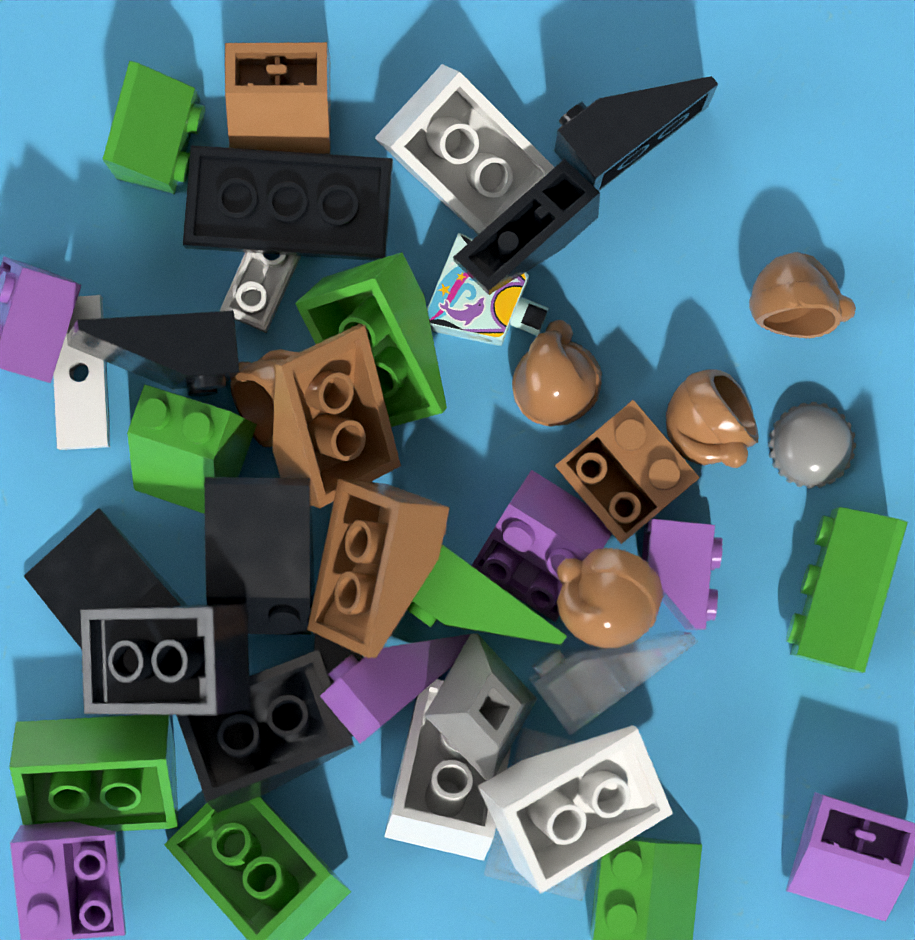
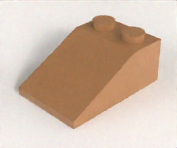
[273,324,401,508]
[307,479,450,658]

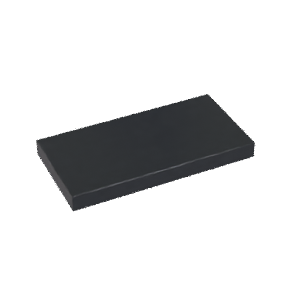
[183,145,393,261]

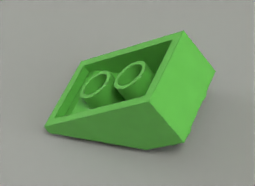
[295,252,447,427]
[407,545,567,645]
[164,796,351,940]

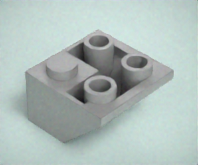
[425,633,537,780]

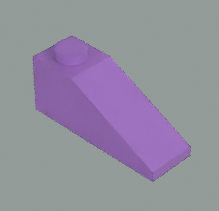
[320,633,475,744]

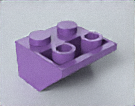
[0,256,81,383]
[471,470,612,622]
[642,519,723,631]
[786,792,915,922]
[10,821,126,940]

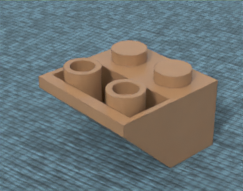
[225,42,331,154]
[555,400,700,544]

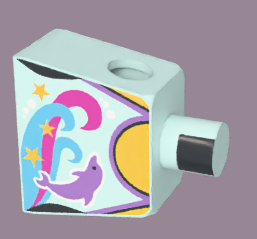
[427,233,549,346]

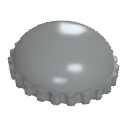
[768,402,856,489]

